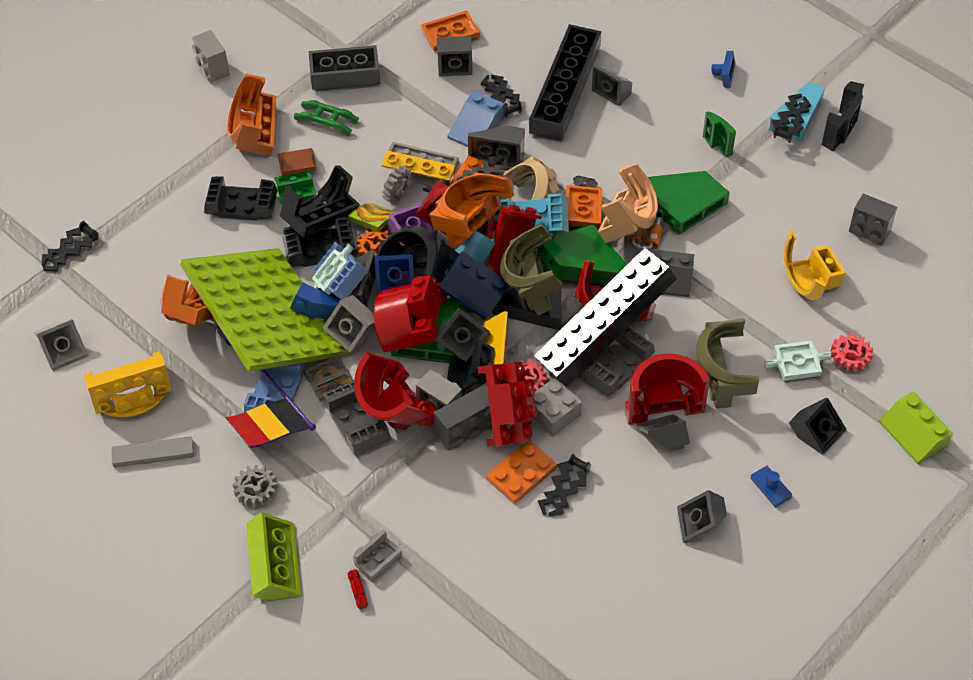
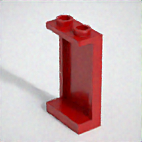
[487,205,542,277]

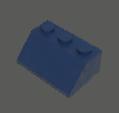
[438,251,509,320]

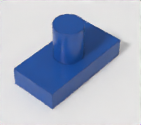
[711,51,736,87]
[750,465,792,508]

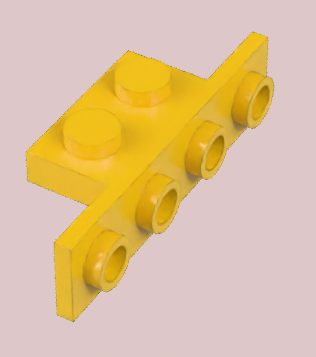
[381,150,455,182]

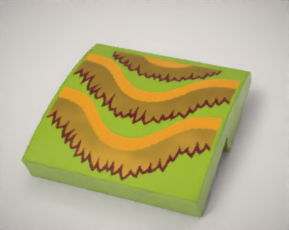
[348,202,395,232]

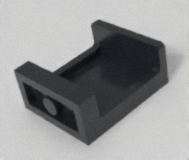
[447,340,495,396]

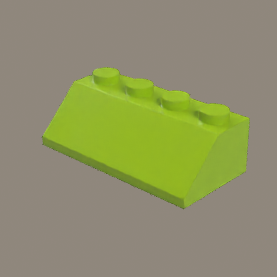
[246,512,301,601]

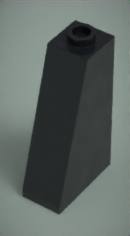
[493,288,562,330]

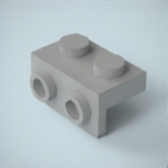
[353,530,402,581]

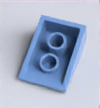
[447,90,504,147]

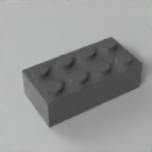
[308,45,380,90]
[434,379,506,450]

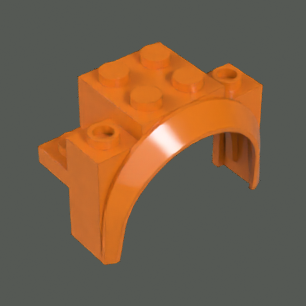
[429,173,514,249]

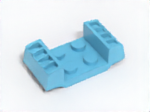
[498,193,569,236]

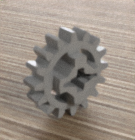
[382,165,412,204]
[233,465,278,508]

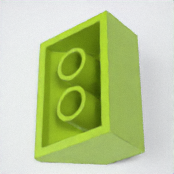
[879,391,953,464]

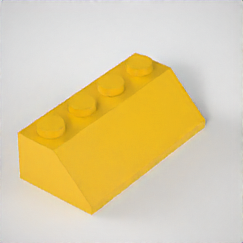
[478,312,508,388]

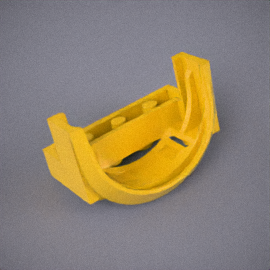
[84,351,173,417]

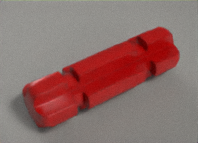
[347,569,368,609]

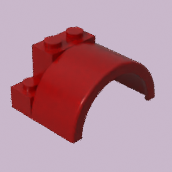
[374,275,447,352]
[354,352,437,430]
[625,353,710,425]

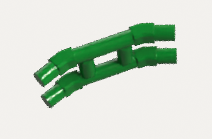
[294,100,359,136]

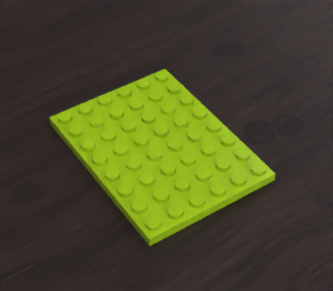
[180,248,348,372]

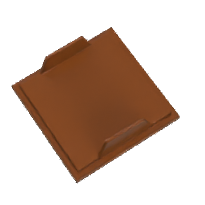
[278,148,317,176]

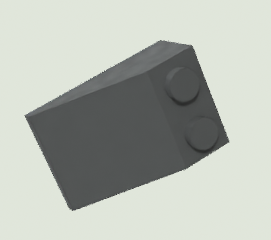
[468,126,525,167]

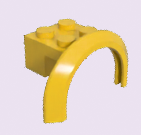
[784,229,846,300]

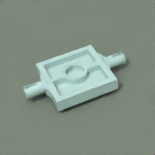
[312,244,354,295]
[765,340,831,381]

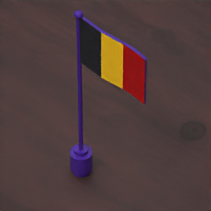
[217,325,316,448]

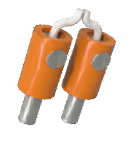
[627,217,663,250]

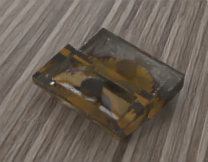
[304,355,354,402]

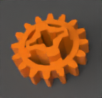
[356,230,389,257]

